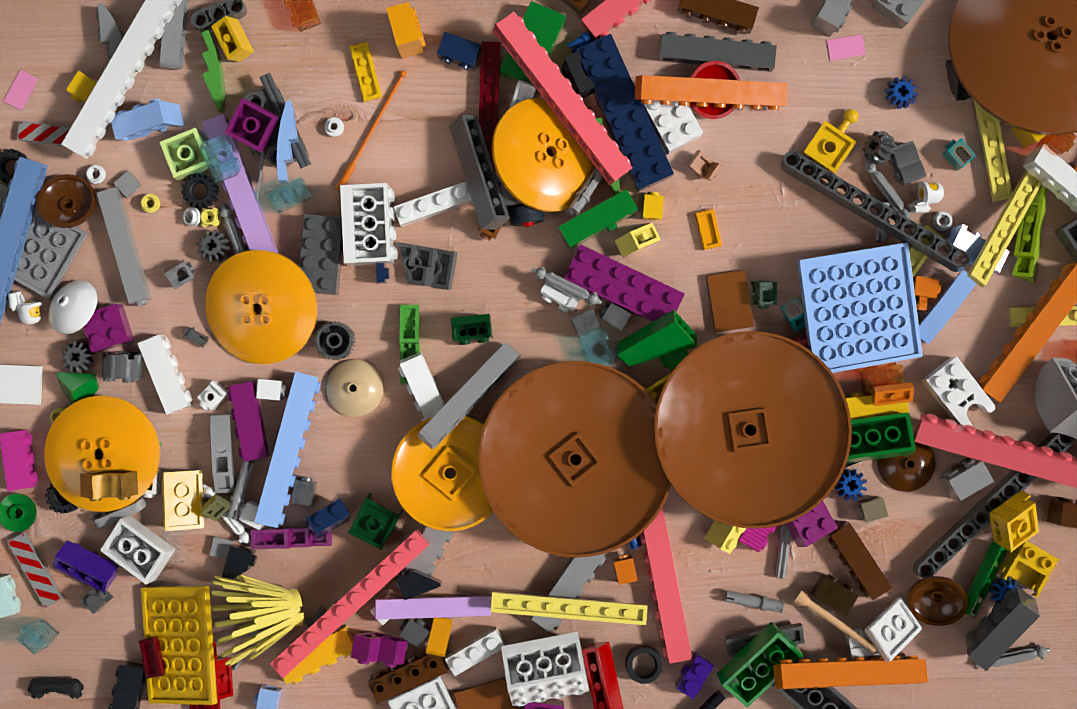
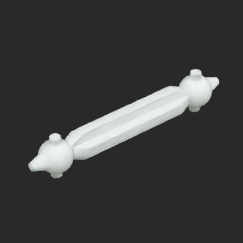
[202,484,251,546]

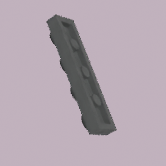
[725,623,805,657]

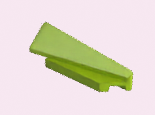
[1012,186,1048,283]

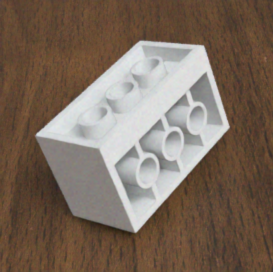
[340,183,398,266]
[501,632,589,706]

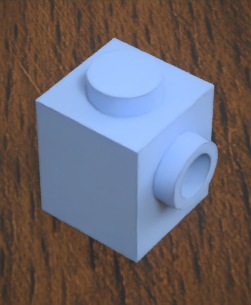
[254,684,282,709]

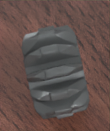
[862,131,897,164]
[196,230,230,262]
[60,341,95,373]

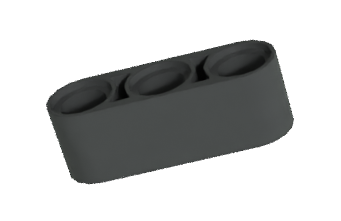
[191,0,247,32]

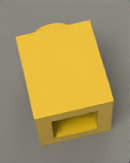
[642,192,664,221]

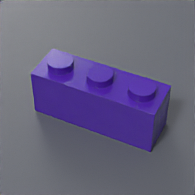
[53,540,119,593]

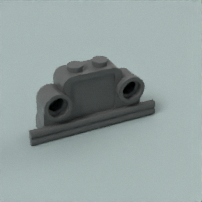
[244,73,311,169]

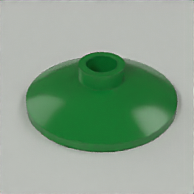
[0,493,37,532]

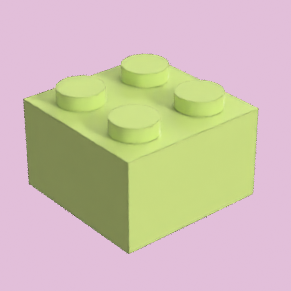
[160,128,215,181]

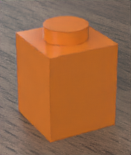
[613,554,638,585]

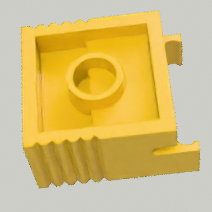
[989,490,1039,552]
[1000,541,1060,598]

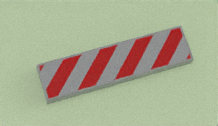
[17,120,71,147]
[7,532,64,608]

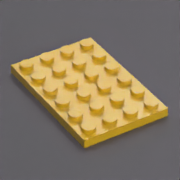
[141,586,217,705]

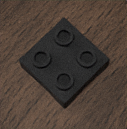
[562,51,595,98]

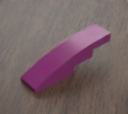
[251,527,332,549]

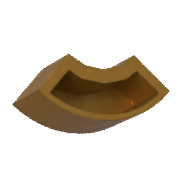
[80,470,138,501]

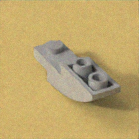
[96,3,124,60]
[210,414,235,493]

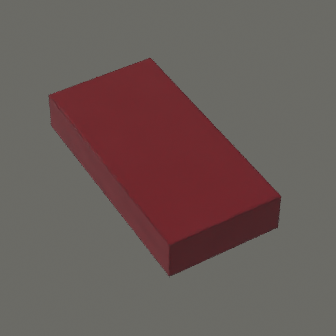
[138,636,166,679]

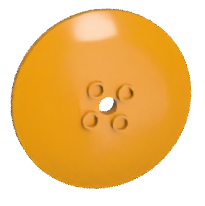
[492,98,595,212]
[205,250,317,364]
[44,396,160,512]
[391,416,494,531]

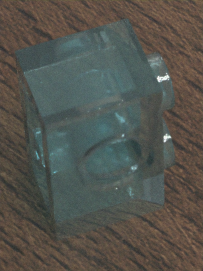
[199,135,241,183]
[267,177,313,214]
[579,328,617,366]
[17,618,59,655]

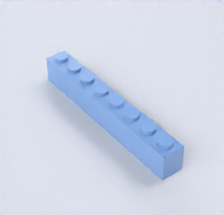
[254,371,321,528]

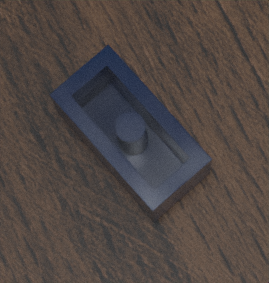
[437,32,481,71]
[306,498,350,540]

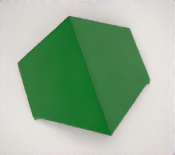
[56,372,99,404]

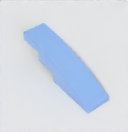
[277,100,298,183]
[919,270,977,344]

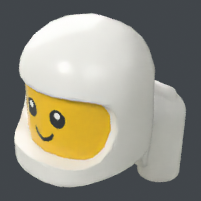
[908,181,944,213]
[8,291,42,325]

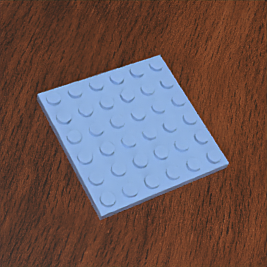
[797,242,923,373]

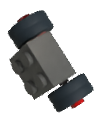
[495,173,544,228]

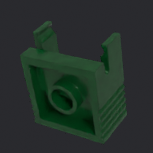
[451,314,493,345]
[347,493,403,550]

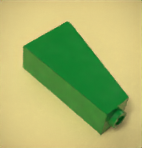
[617,310,697,366]

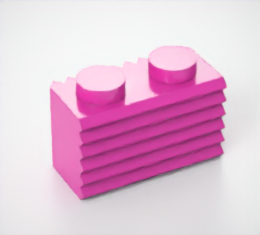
[738,526,777,552]

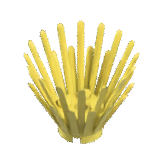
[211,575,304,667]

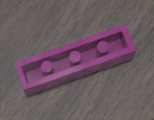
[227,381,270,462]

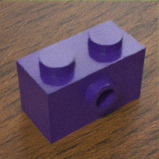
[675,652,714,699]

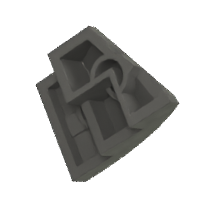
[398,242,458,290]

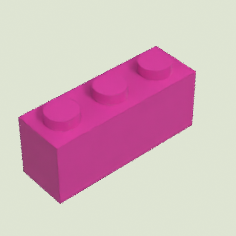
[0,430,38,491]

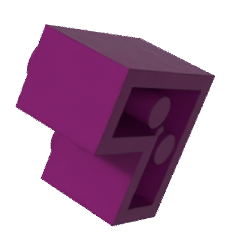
[350,632,408,667]

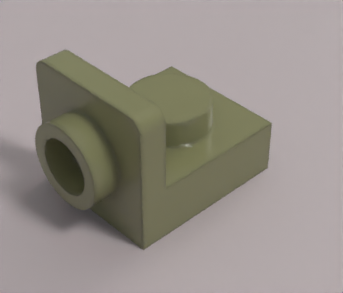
[199,494,231,522]

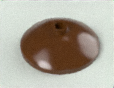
[36,174,97,228]
[877,435,935,492]
[908,576,968,626]

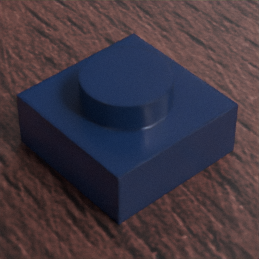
[376,263,390,284]

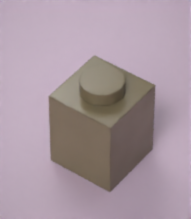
[856,496,889,522]

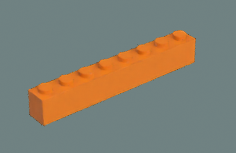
[635,75,788,110]
[978,262,1077,403]
[773,655,928,689]

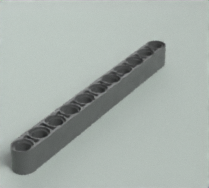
[781,151,970,272]
[913,432,1075,578]

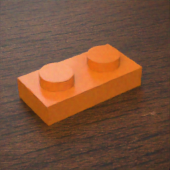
[872,382,914,406]

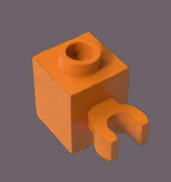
[913,276,941,311]

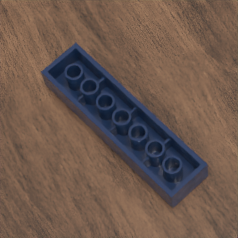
[576,34,674,193]

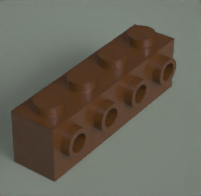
[368,650,449,704]

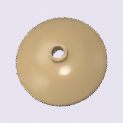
[326,360,384,417]

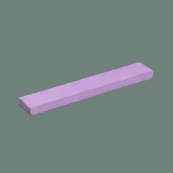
[375,596,491,619]

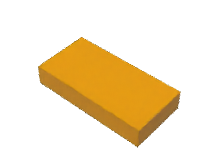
[695,209,722,251]
[426,617,453,657]

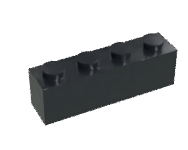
[109,661,146,709]

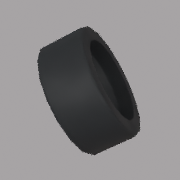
[625,645,662,684]

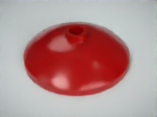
[689,61,741,119]

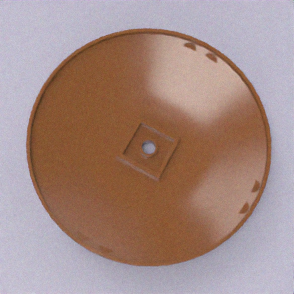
[948,0,1077,135]
[654,331,852,529]
[478,361,671,558]

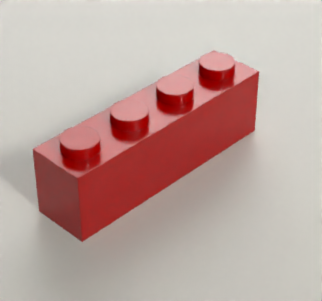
[581,642,624,709]

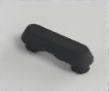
[27,679,84,699]

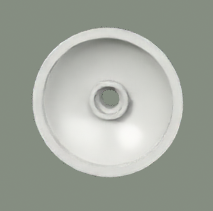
[48,280,97,334]

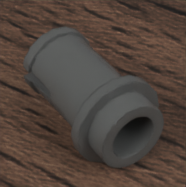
[183,327,209,348]
[305,605,327,627]

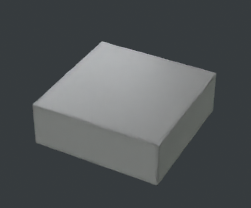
[113,170,142,198]
[209,536,234,559]

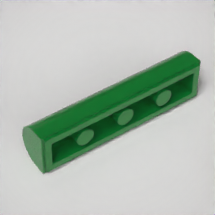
[965,541,1008,618]

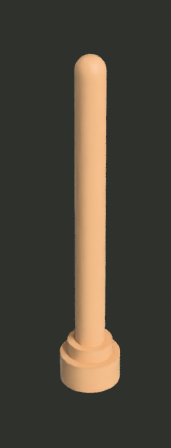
[794,590,877,652]

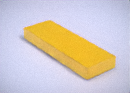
[349,42,383,103]

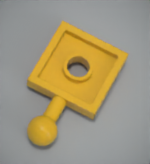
[803,108,859,174]

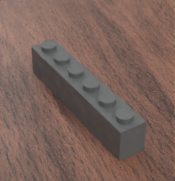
[658,32,777,72]
[449,115,510,230]

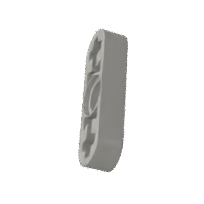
[91,496,146,528]

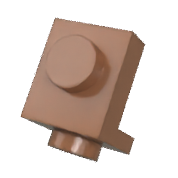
[687,150,721,181]

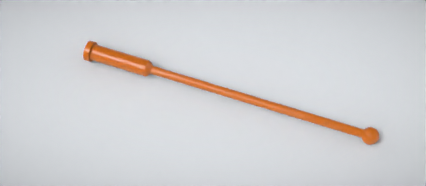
[334,70,407,192]

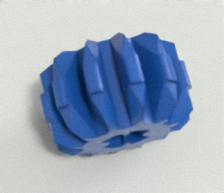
[884,76,918,109]
[834,469,867,501]
[989,577,1023,604]

